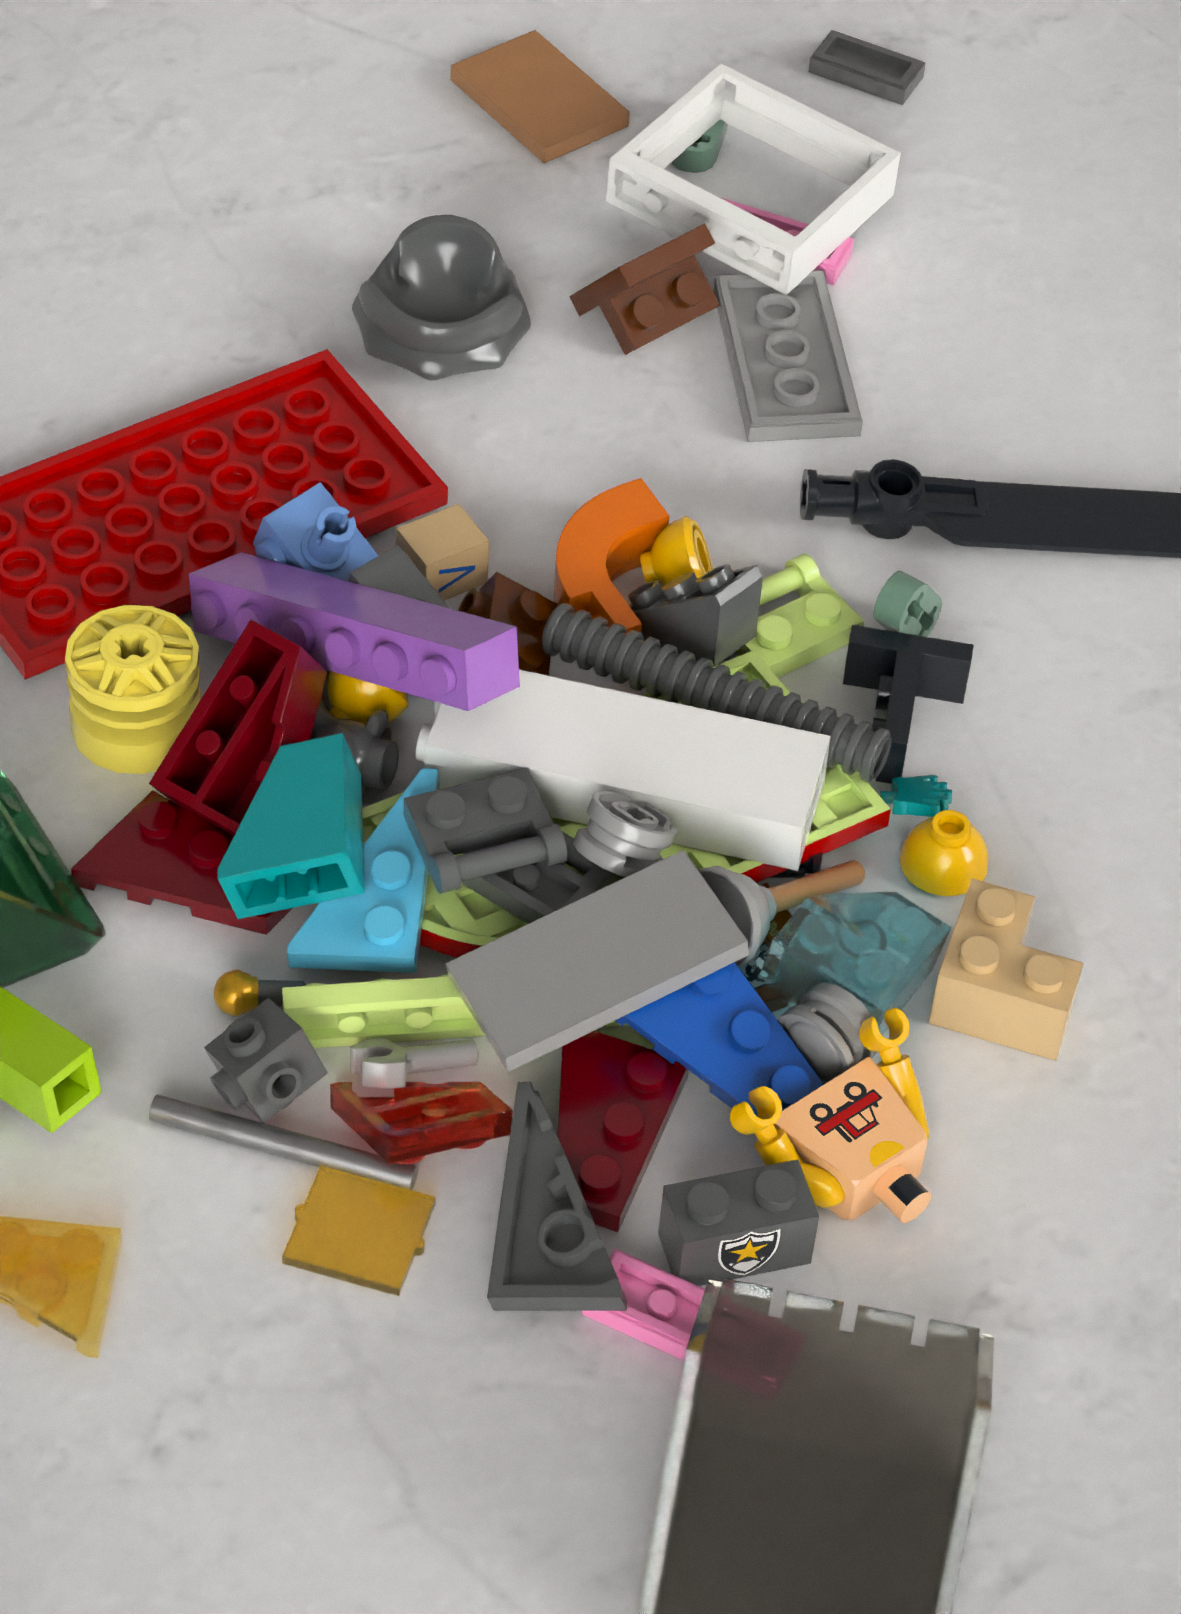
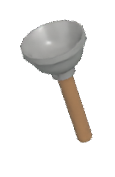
[698,860,865,968]

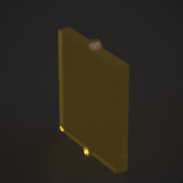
[282,1165,436,1296]

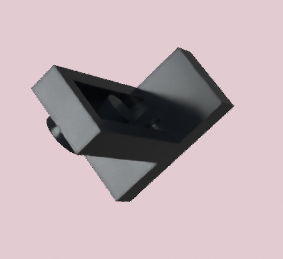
[843,625,974,784]

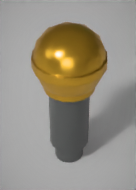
[214,969,307,1016]

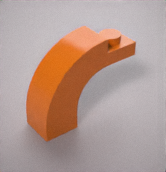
[554,478,670,634]

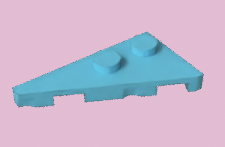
[287,768,440,973]

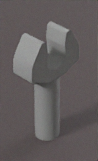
[350,1038,478,1089]

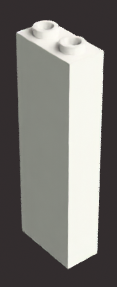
[416,670,831,871]

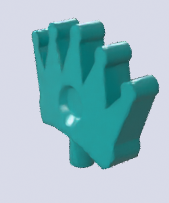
[880,775,952,817]

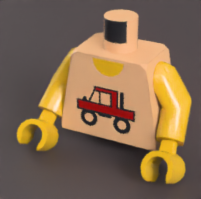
[730,1008,931,1223]

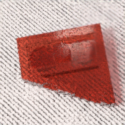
[330,1081,513,1164]

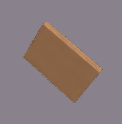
[450,30,630,163]

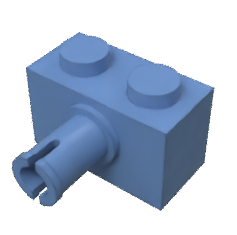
[253,482,379,581]

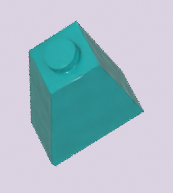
[218,733,365,919]

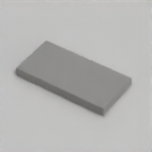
[713,270,863,442]
[445,850,749,1072]

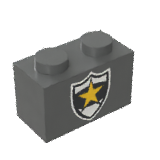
[658,1159,819,1286]

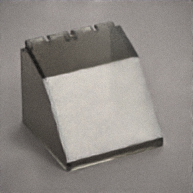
[639,1278,994,1614]

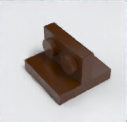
[569,223,720,355]

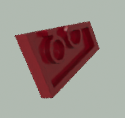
[71,790,293,935]
[557,1030,689,1232]

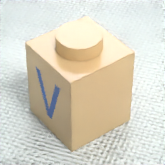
[396,504,489,600]

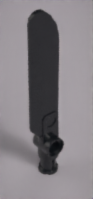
[800,459,1181,558]

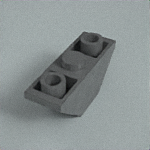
[628,564,763,667]

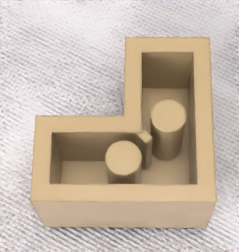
[928,878,1084,1061]

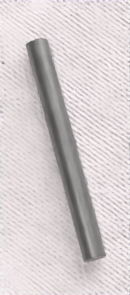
[149,1094,418,1192]

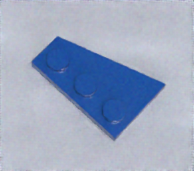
[615,962,824,1117]

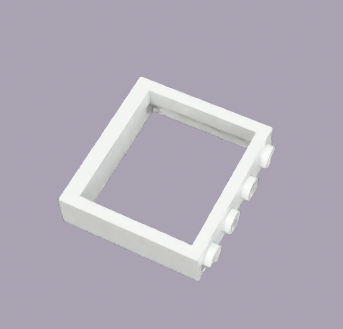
[606,63,901,295]

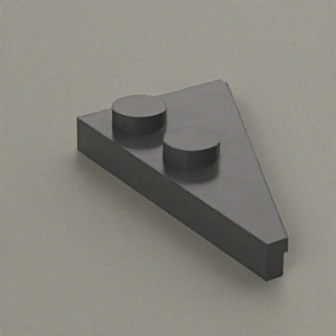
[487,1082,628,1311]

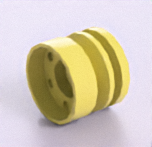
[65,605,201,774]

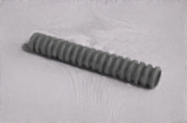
[542,603,892,782]

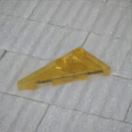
[0,1216,122,1358]

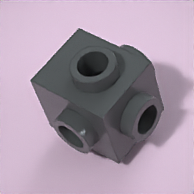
[204,998,328,1123]

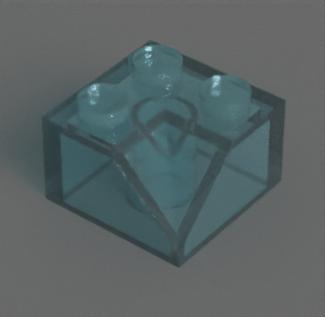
[758,892,951,1035]

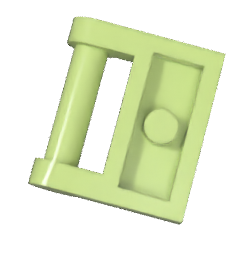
[735,554,864,678]

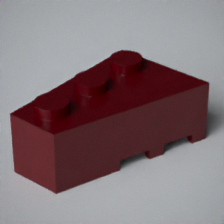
[149,619,327,836]

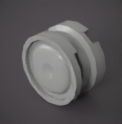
[573,790,677,877]
[777,982,880,1084]

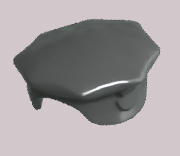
[352,214,531,381]

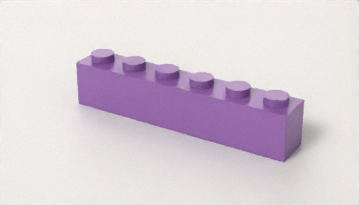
[189,552,520,711]

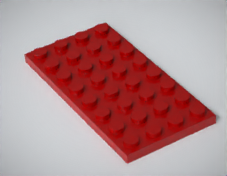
[0,349,448,680]

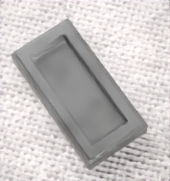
[808,30,926,105]

